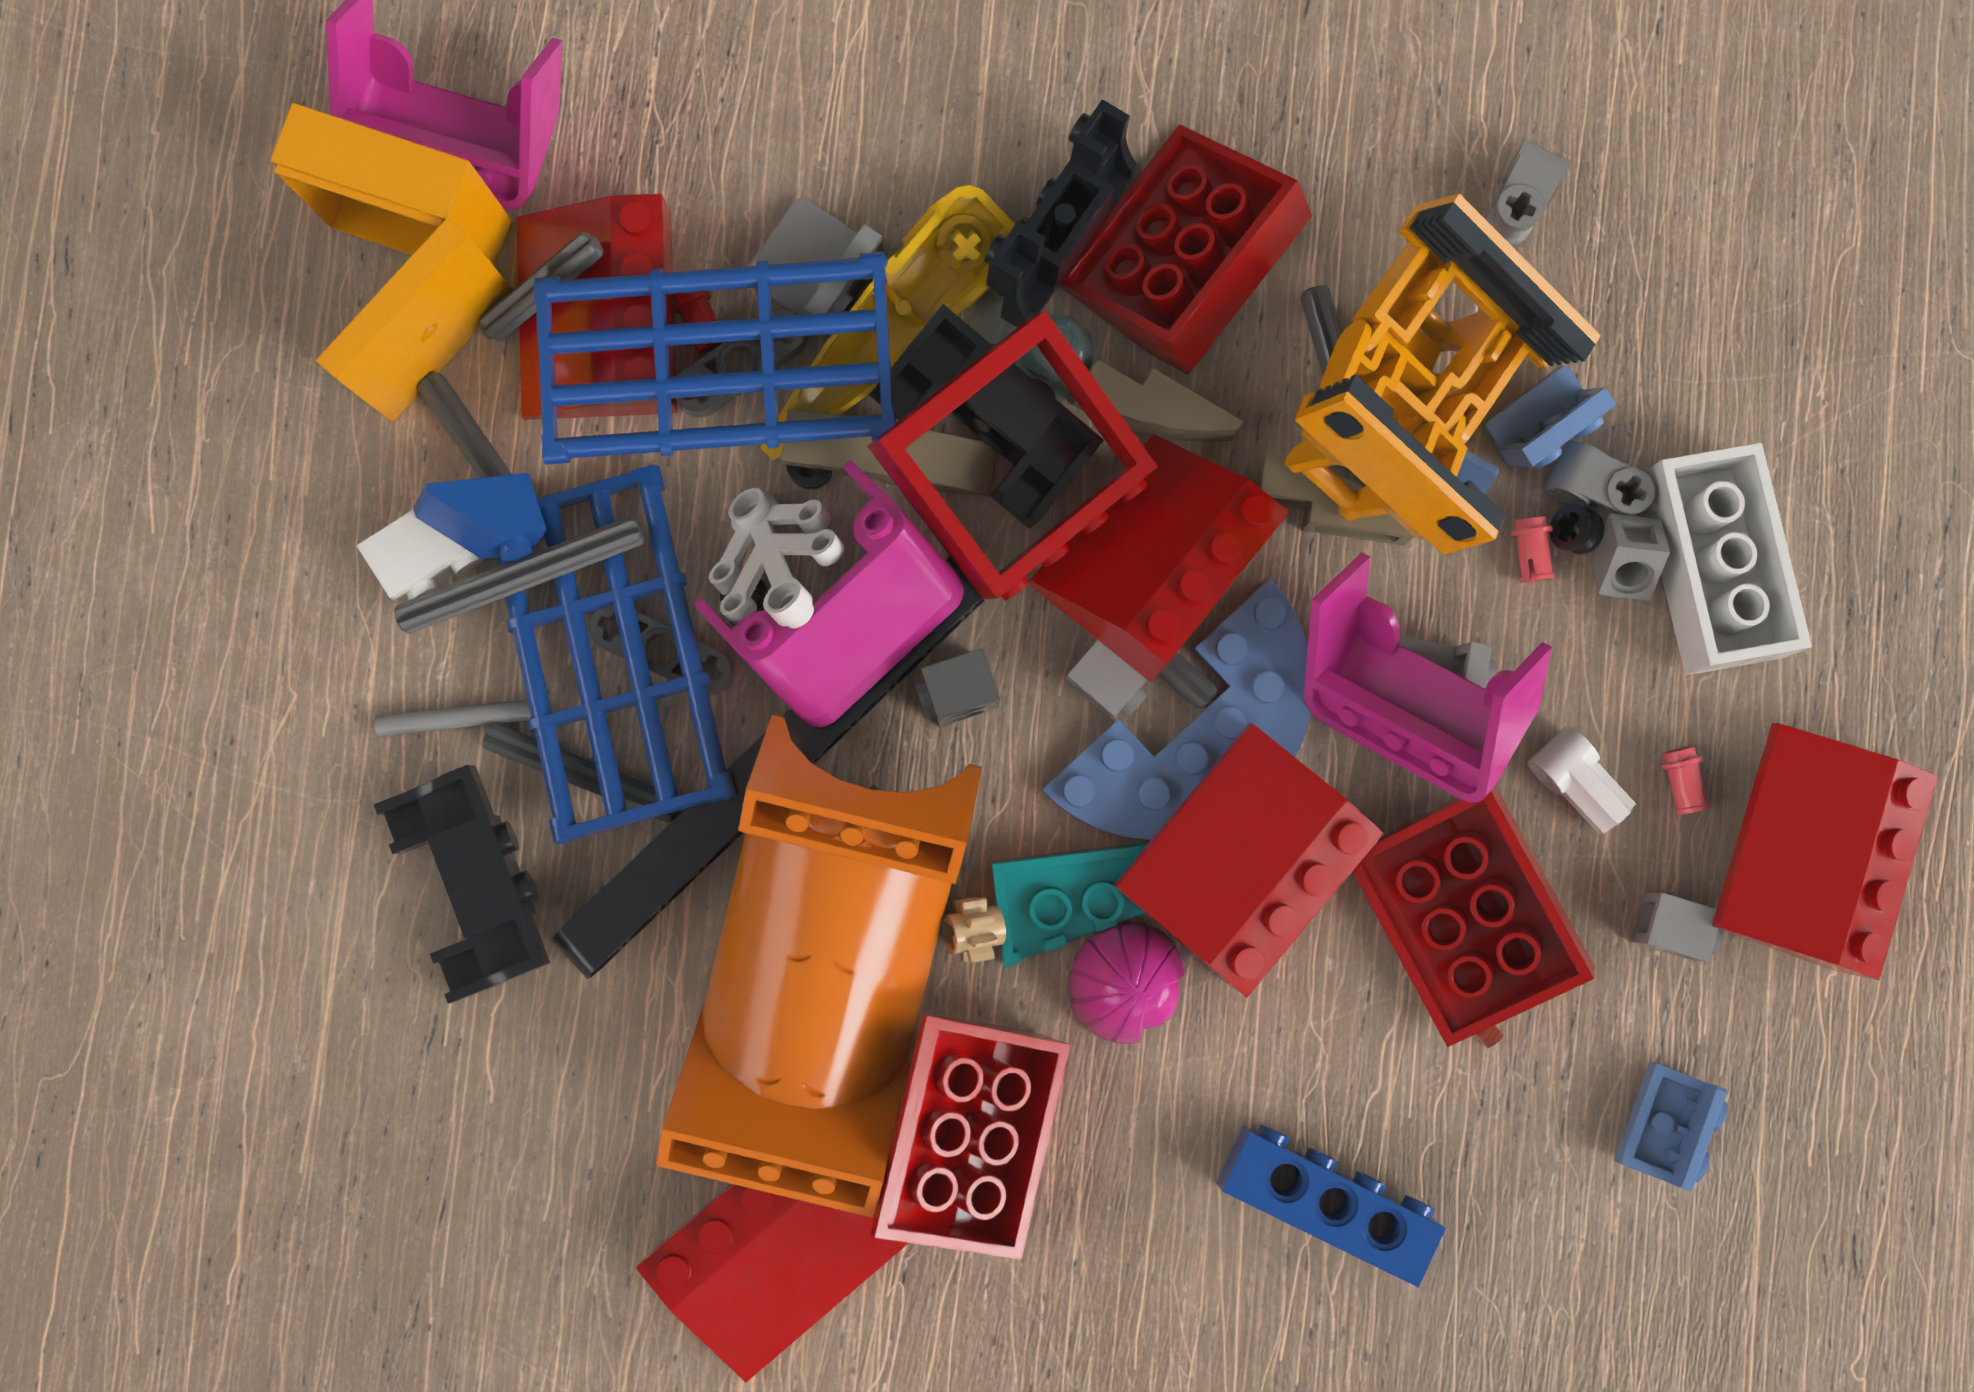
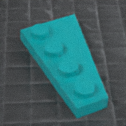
[991,842,1149,968]

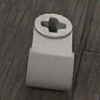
[1486,140,1571,246]
[1544,440,1655,520]

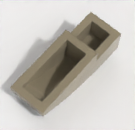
[1074,359,1243,442]
[1256,453,1414,545]

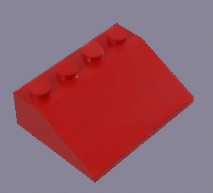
[1059,124,1312,375]
[516,194,678,420]
[1029,434,1290,683]
[1114,723,1384,998]
[1712,723,1938,980]
[1352,785,1595,1047]
[870,1014,1071,1260]
[636,1184,909,1383]

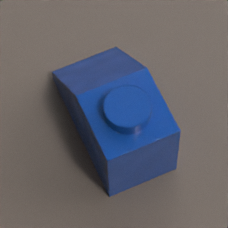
[413,473,547,561]

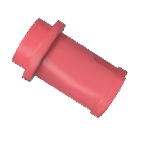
[1510,516,1555,583]
[1660,746,1711,815]

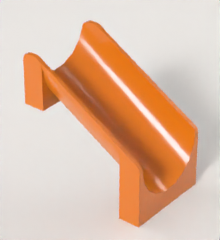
[656,715,982,1218]

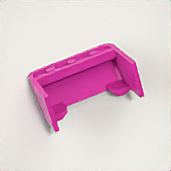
[326,0,563,210]
[693,460,964,727]
[1304,552,1552,803]

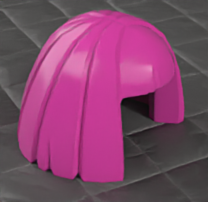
[1068,922,1186,1044]

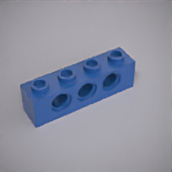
[1216,1124,1446,1288]

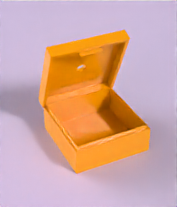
[270,102,513,423]

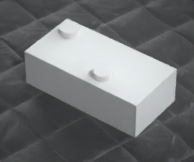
[1645,443,1812,676]

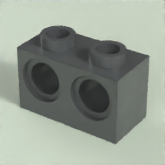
[915,648,1000,727]

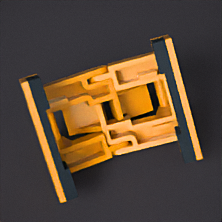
[1285,193,1601,555]

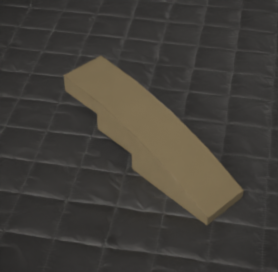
[781,409,996,497]

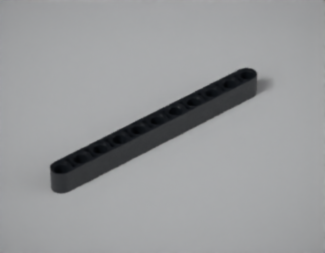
[551,556,986,979]

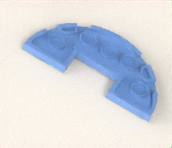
[1042,578,1311,841]

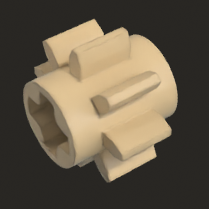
[941,897,1006,964]

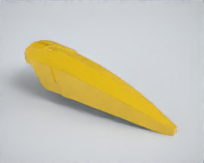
[760,184,1015,460]

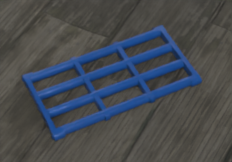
[534,252,896,465]
[497,465,737,844]

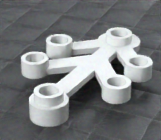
[709,488,845,628]

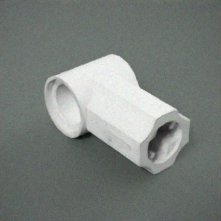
[1527,726,1636,834]

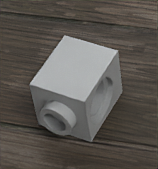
[1591,513,1670,601]
[1065,640,1148,720]
[1631,892,1725,963]

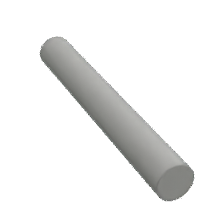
[374,700,531,737]

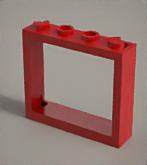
[867,311,1158,601]

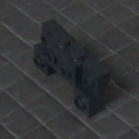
[984,99,1137,328]
[869,304,1104,529]
[374,764,550,1004]

